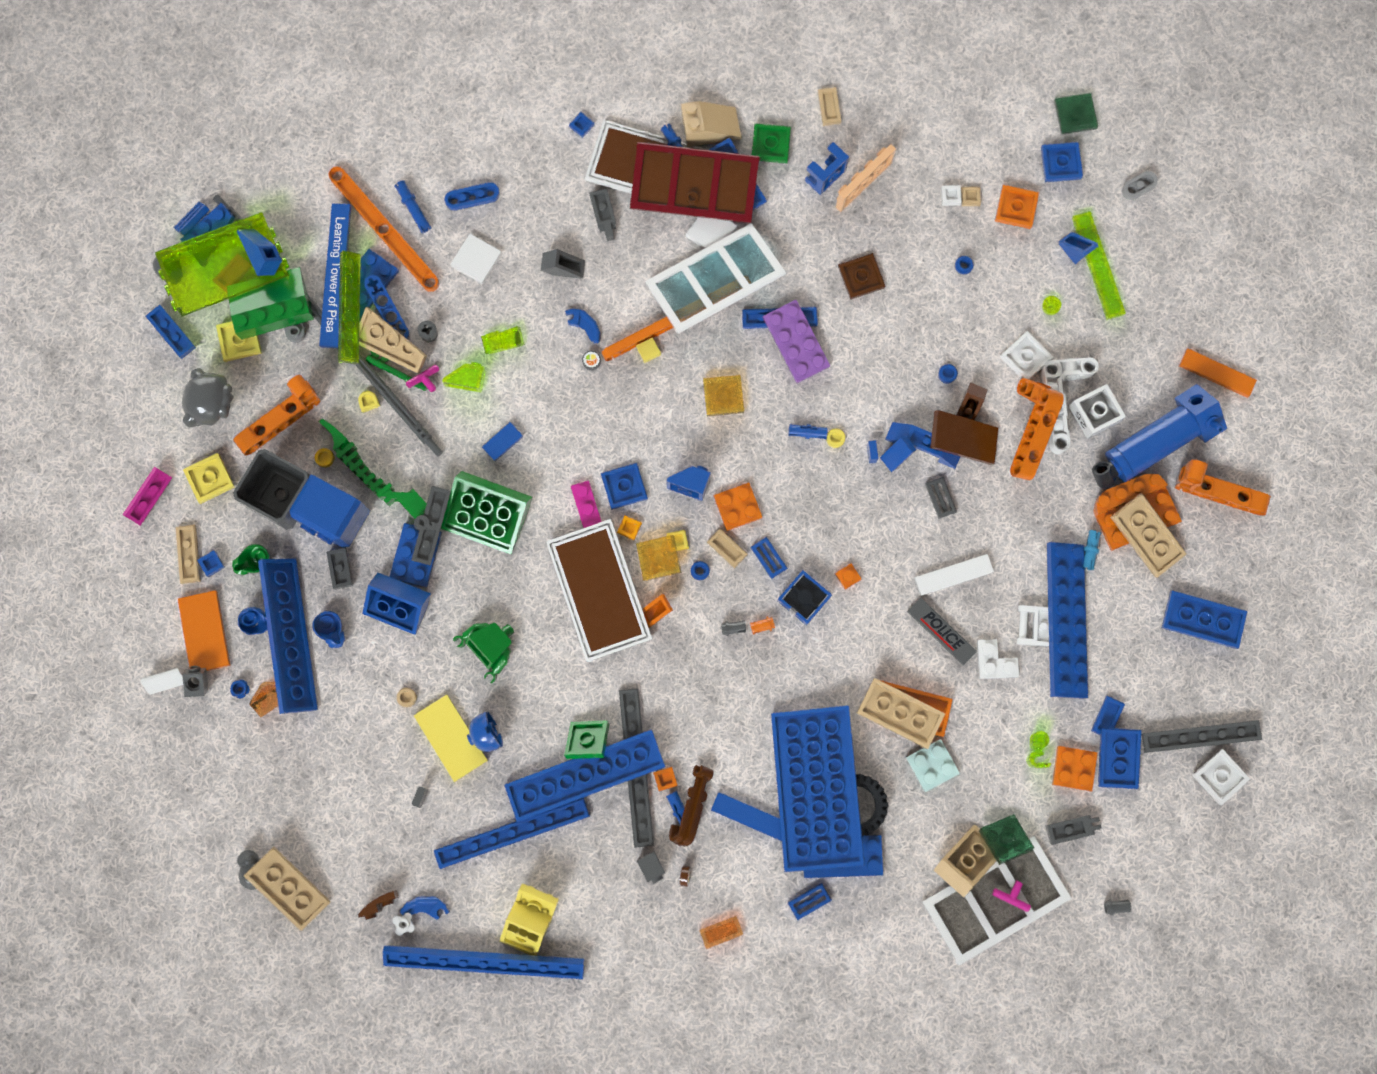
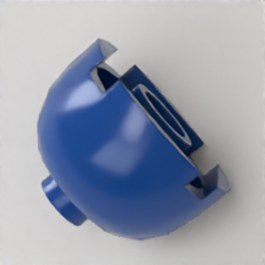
[467,712,503,752]

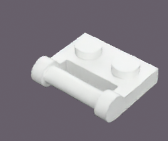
[1017,605,1049,647]

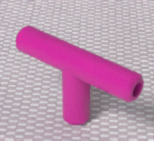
[406,365,439,392]
[992,881,1031,912]

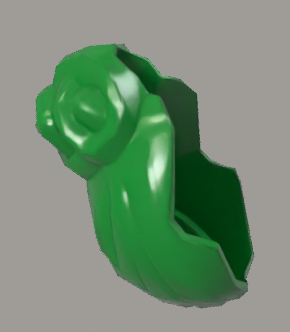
[232,544,270,576]

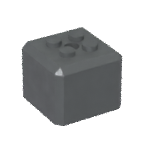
[233,449,310,530]

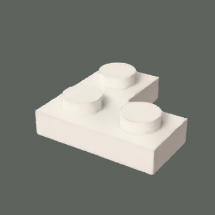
[977,639,1019,679]

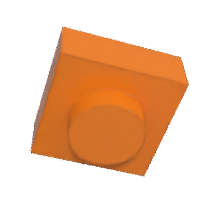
[835,563,862,590]
[653,767,678,792]

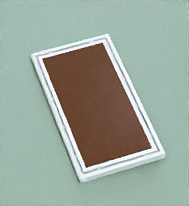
[585,120,707,194]
[546,519,652,662]

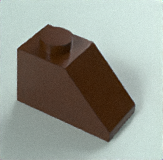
[956,382,988,420]

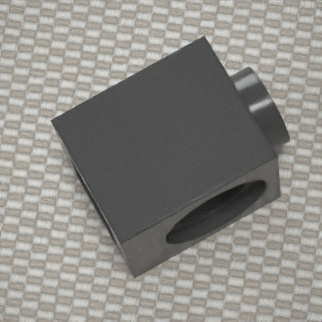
[182,666,208,697]
[637,851,665,884]

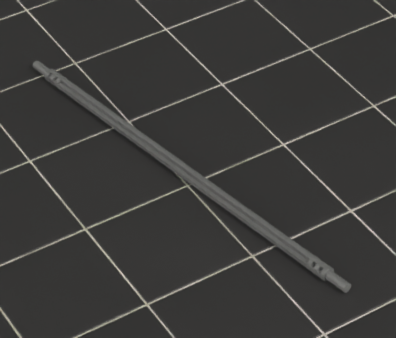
[213,194,443,457]

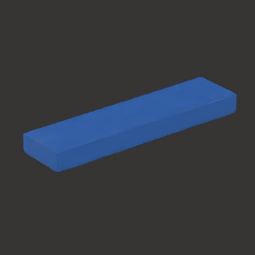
[742,307,818,329]
[711,792,782,841]

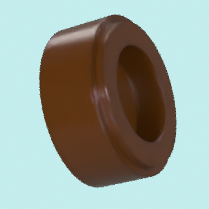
[680,866,691,887]

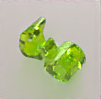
[1026,731,1051,768]

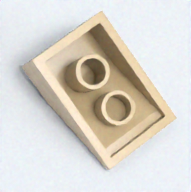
[681,101,741,147]
[934,824,1005,897]

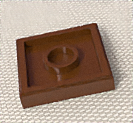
[838,253,886,300]

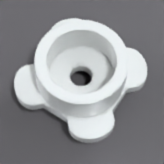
[392,913,415,936]

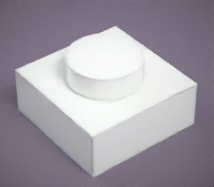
[941,185,961,206]

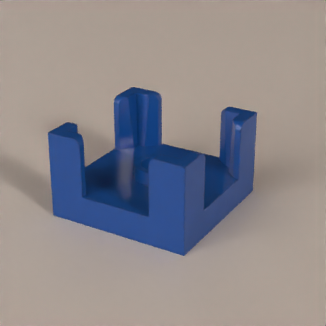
[805,142,849,195]

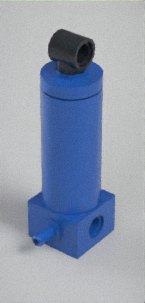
[1092,384,1228,488]

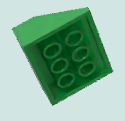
[227,267,314,340]
[441,471,533,554]

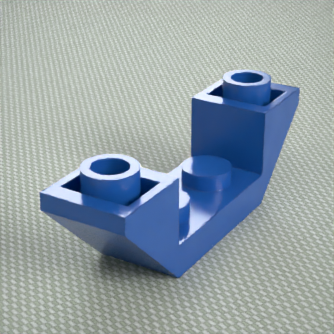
[885,422,960,469]

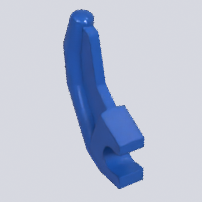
[565,309,601,344]
[400,896,450,920]

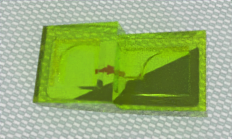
[481,326,525,354]

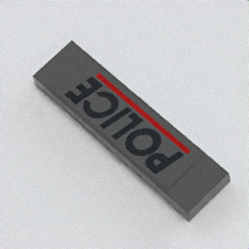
[907,598,977,665]

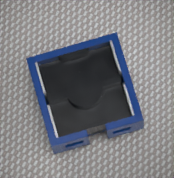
[777,570,832,626]

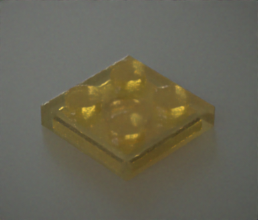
[703,375,744,417]
[636,535,682,581]

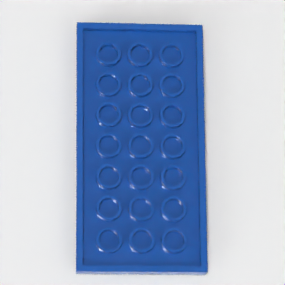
[771,705,865,872]

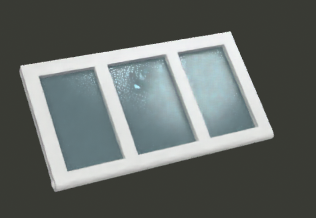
[645,223,786,334]

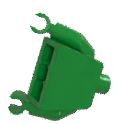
[453,622,514,683]

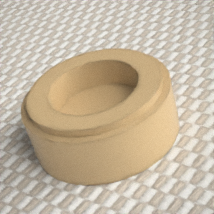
[396,688,417,708]

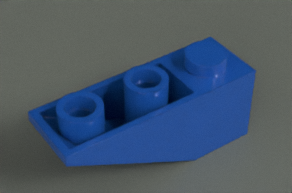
[237,229,282,276]

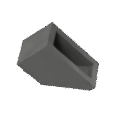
[540,249,585,278]

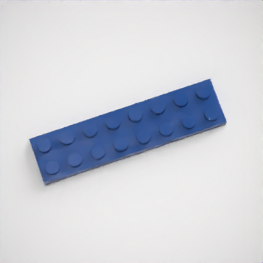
[1047,542,1088,699]
[258,558,318,714]
[504,730,666,822]

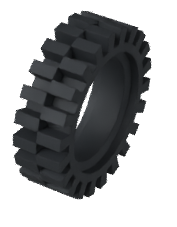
[856,774,889,836]

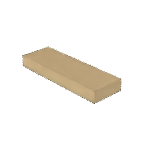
[175,525,201,584]

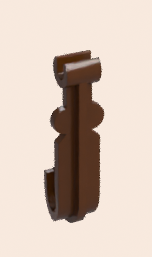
[669,765,714,847]

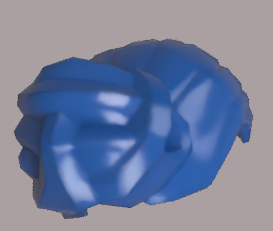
[238,607,268,635]
[312,611,345,648]

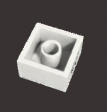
[1069,384,1126,439]

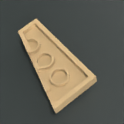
[352,307,427,373]

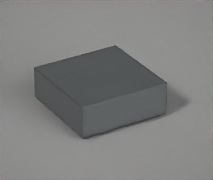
[412,786,428,808]

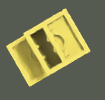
[499,883,559,956]

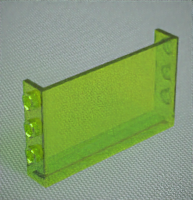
[155,212,289,317]

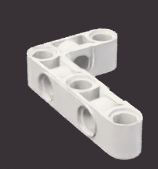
[1040,357,1099,454]

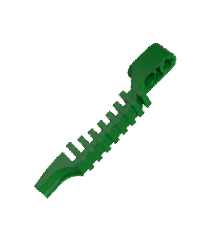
[318,419,427,519]

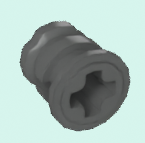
[418,320,438,343]

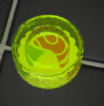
[1042,296,1061,315]

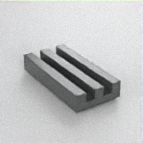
[925,477,957,519]

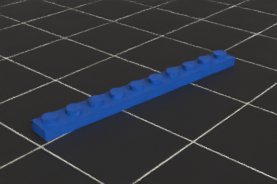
[383,945,584,979]

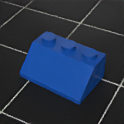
[362,572,431,635]

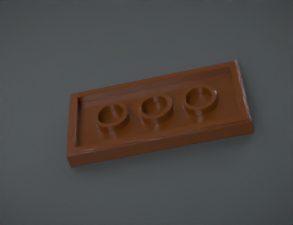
[930,410,998,465]

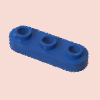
[444,182,500,211]

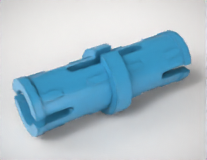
[1083,530,1101,570]

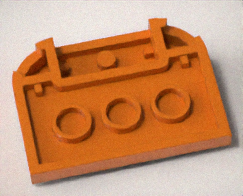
[1093,474,1182,551]

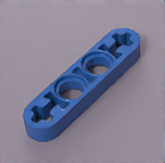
[364,275,409,339]

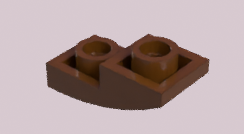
[358,890,399,920]

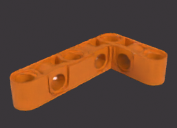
[233,375,320,456]
[1010,378,1064,481]
[1175,460,1271,516]

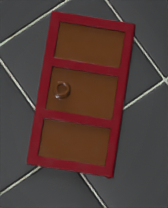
[630,142,760,224]

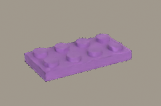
[762,300,830,384]

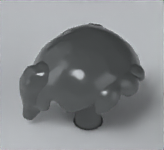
[182,368,234,427]

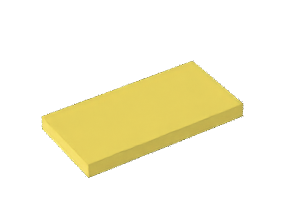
[414,695,488,782]

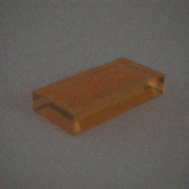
[699,915,743,949]

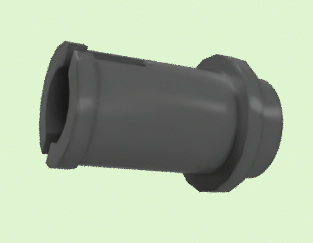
[721,620,746,636]
[1104,899,1131,916]

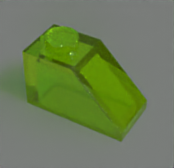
[442,362,486,393]

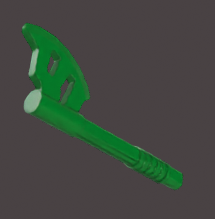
[366,351,427,391]

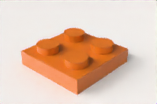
[995,185,1039,229]
[713,483,763,531]
[1052,746,1097,792]

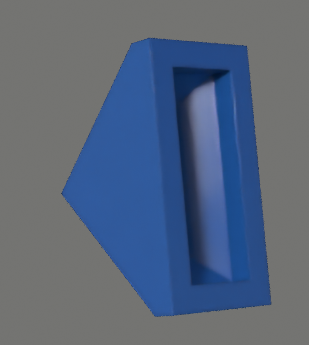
[1058,232,1098,265]

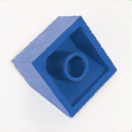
[666,466,711,501]

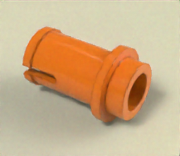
[750,616,775,635]

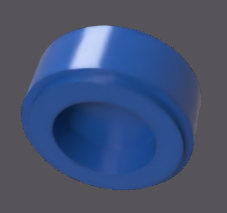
[938,364,958,384]

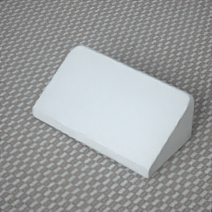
[140,668,184,695]

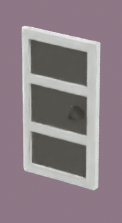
[922,836,1071,966]

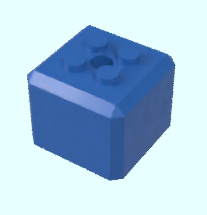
[289,474,370,548]

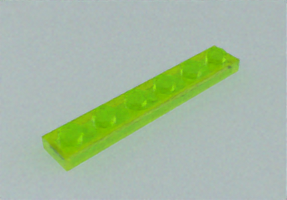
[1072,211,1126,320]
[338,250,361,365]

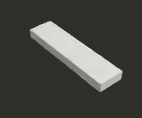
[914,554,994,596]

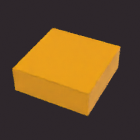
[617,515,642,540]

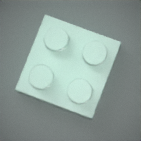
[906,739,960,792]

